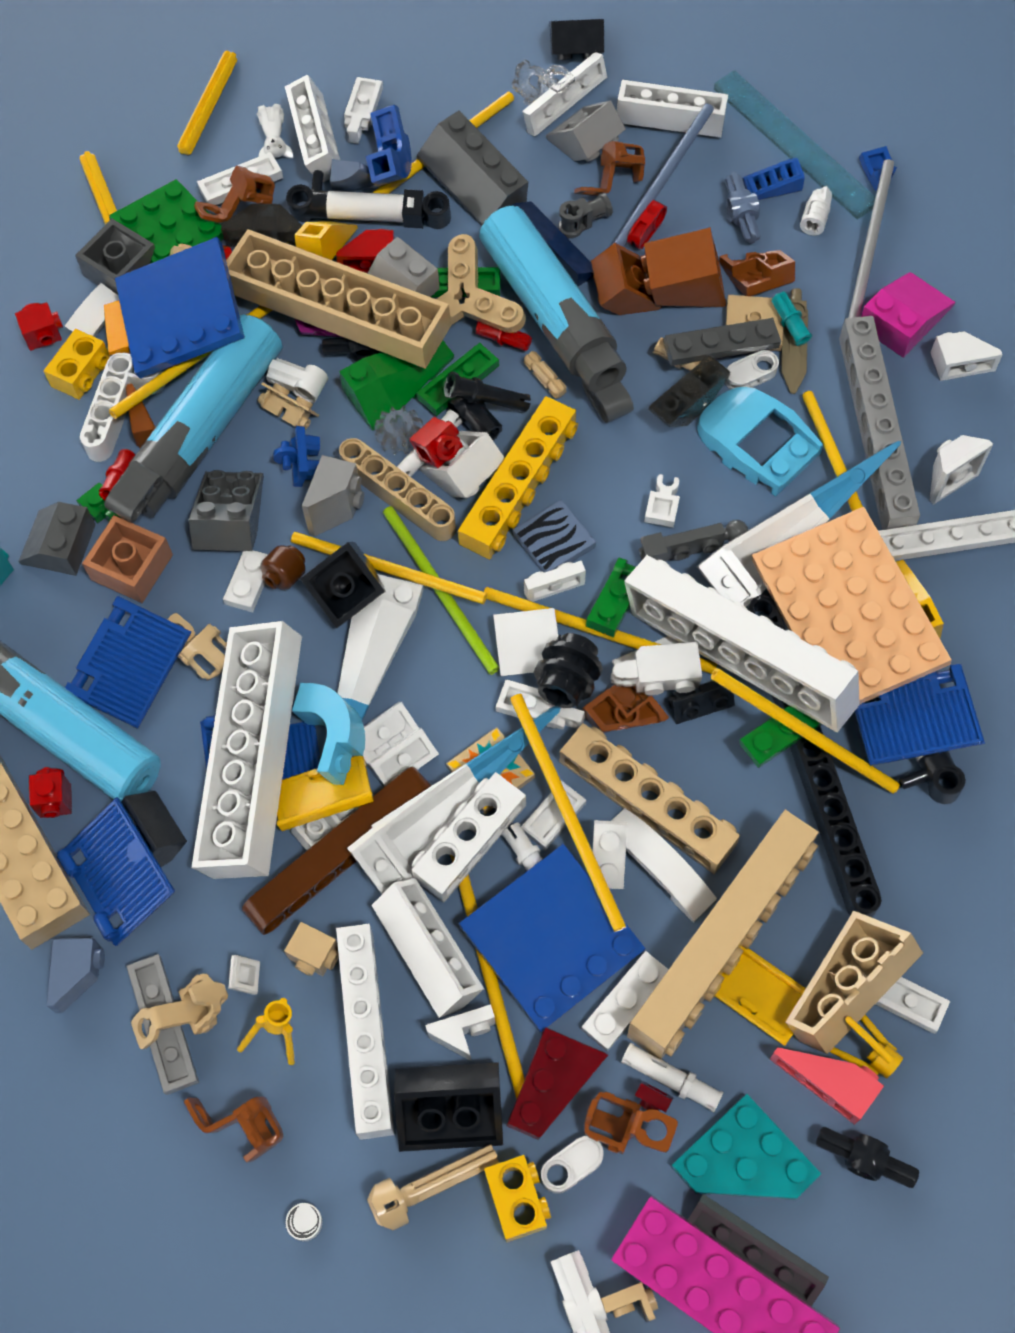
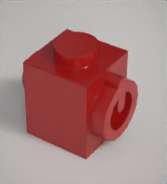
[15,302,63,351]
[409,417,463,469]
[29,767,72,818]

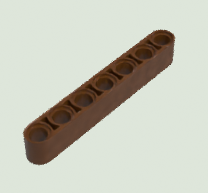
[242,767,432,935]

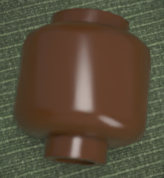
[261,545,306,590]

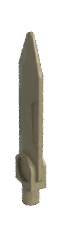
[781,288,808,394]

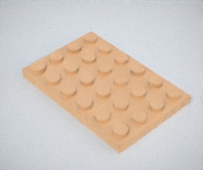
[752,507,952,704]

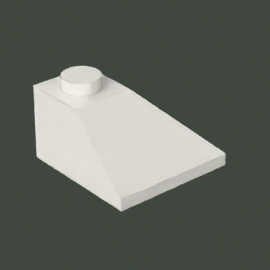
[930,435,993,505]

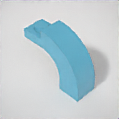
[292,683,365,785]

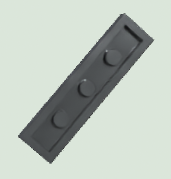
[663,318,781,366]
[688,1194,829,1306]

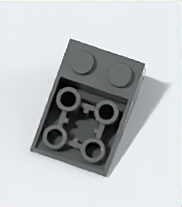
[188,470,264,551]

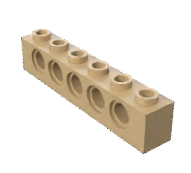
[559,723,740,874]

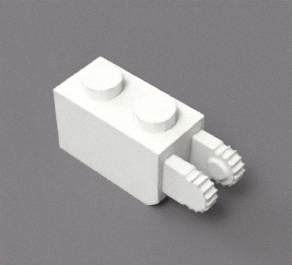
[610,642,702,696]

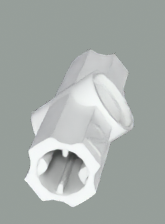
[550,1250,610,1333]

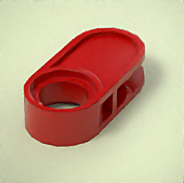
[627,200,667,250]

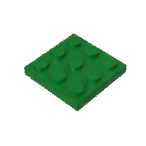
[109,179,226,264]

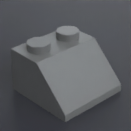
[546,101,626,162]
[367,237,440,297]
[302,455,364,536]

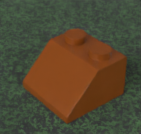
[591,243,662,315]

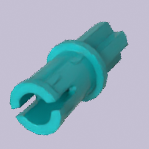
[772,291,812,346]

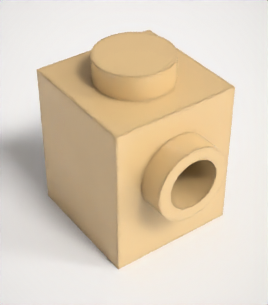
[284,922,339,976]

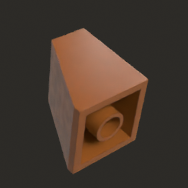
[641,227,727,307]

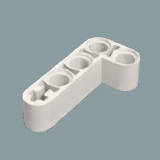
[80,353,165,462]

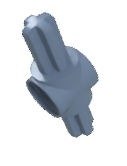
[725,172,761,244]

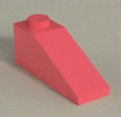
[770,1047,884,1125]

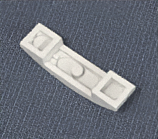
[611,808,717,923]

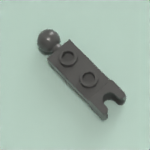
[639,520,748,562]

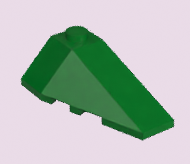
[339,340,454,431]

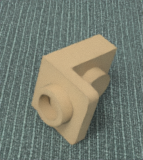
[601,1282,658,1322]

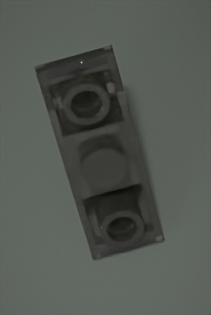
[221,203,303,247]
[648,355,731,427]

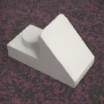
[425,1004,496,1060]

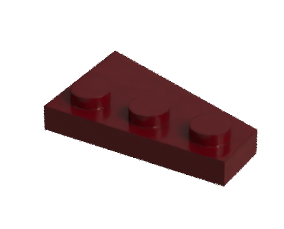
[506,1028,608,1140]

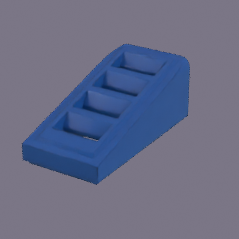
[743,157,805,200]

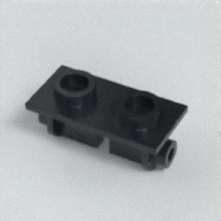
[667,681,735,725]

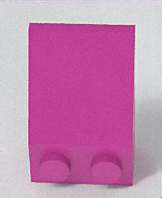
[861,272,955,358]

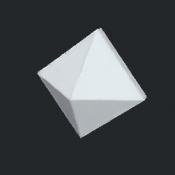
[228,955,260,995]

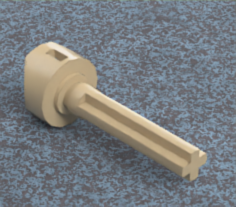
[367,1144,499,1231]

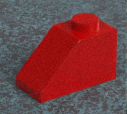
[336,229,395,273]

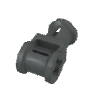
[558,193,613,238]

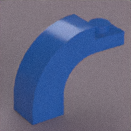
[365,104,412,186]

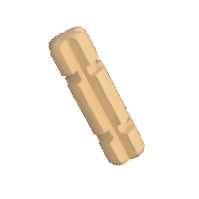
[524,351,567,399]

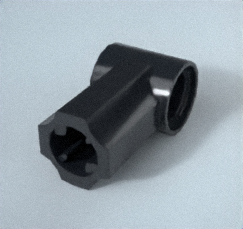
[447,397,502,441]

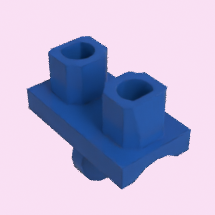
[273,426,320,487]

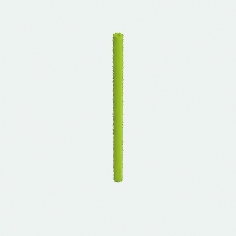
[383,506,500,675]

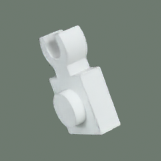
[644,474,680,528]

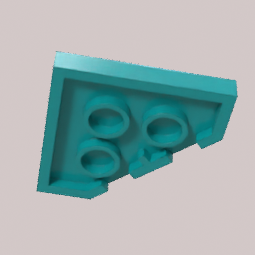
[671,1094,822,1200]

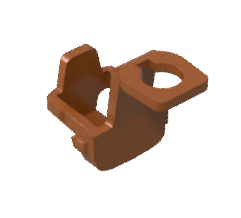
[574,141,645,196]
[194,166,275,223]
[584,1092,678,1154]
[184,1096,284,1163]

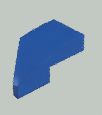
[859,146,897,193]

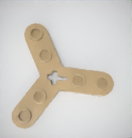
[437,234,526,333]

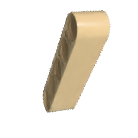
[339,438,456,541]

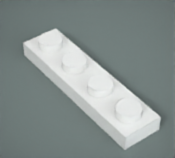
[522,52,607,136]

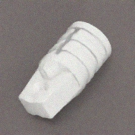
[800,186,832,236]

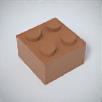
[82,515,173,603]

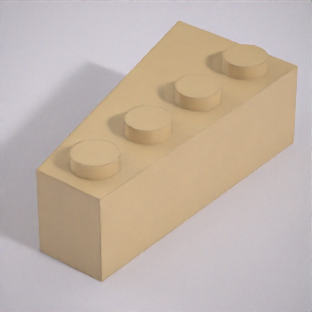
[785,911,923,1054]

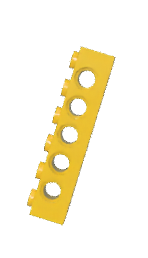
[458,396,578,560]

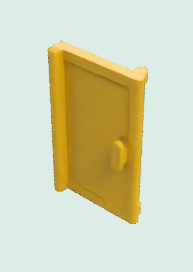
[276,756,374,831]
[715,946,806,1046]

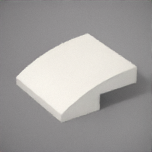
[493,608,558,676]
[363,702,439,787]

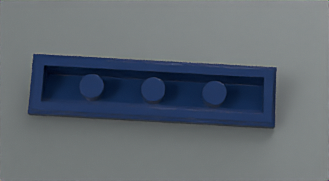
[510,201,593,287]

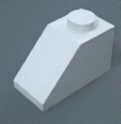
[930,331,1003,381]

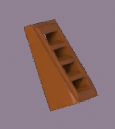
[126,384,156,448]

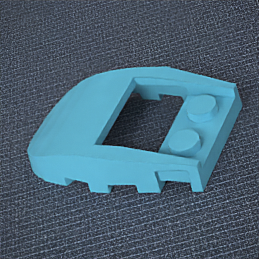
[697,387,823,497]

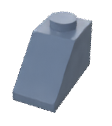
[46,938,105,1013]

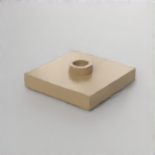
[726,295,783,351]

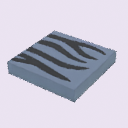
[513,499,596,573]

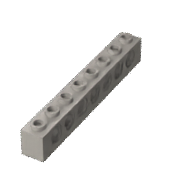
[839,316,920,530]

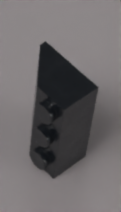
[394,1062,503,1152]

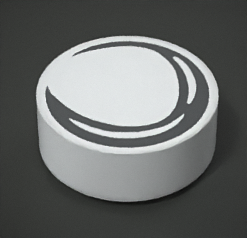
[286,1203,323,1241]

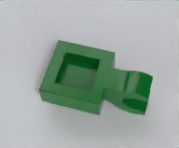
[76,482,121,524]

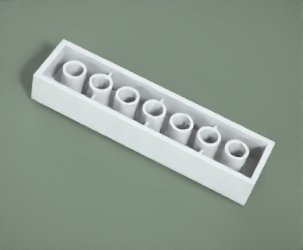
[624,555,860,733]
[191,621,302,879]

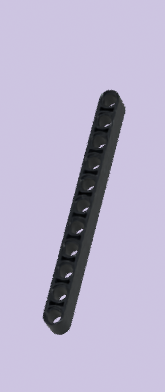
[748,595,882,917]

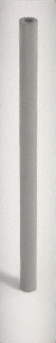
[848,159,894,318]

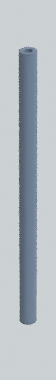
[612,103,714,247]

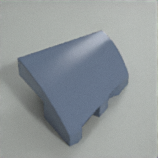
[330,159,375,191]

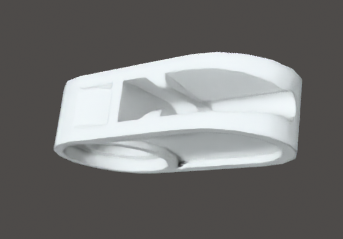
[725,350,779,390]
[541,1136,603,1194]

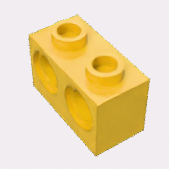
[44,328,110,400]
[484,1155,551,1243]

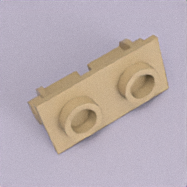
[258,382,319,429]

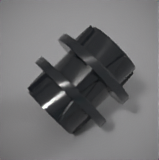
[534,633,603,708]

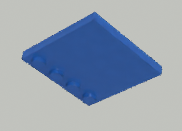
[115,237,245,379]
[458,844,646,1033]

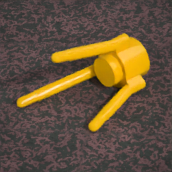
[237,998,295,1065]
[830,1014,904,1079]

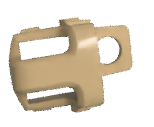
[167,613,227,681]
[131,974,228,1049]

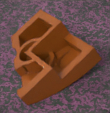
[719,250,795,296]
[582,685,669,733]

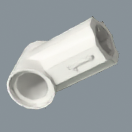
[266,358,328,403]

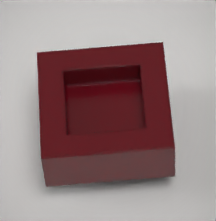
[635,1081,674,1113]

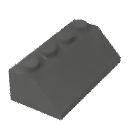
[417,110,528,226]

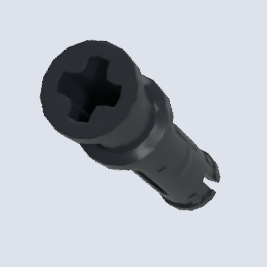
[444,372,531,413]

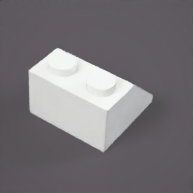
[419,431,505,498]

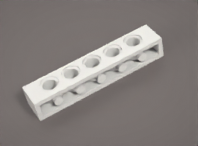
[336,924,395,1140]

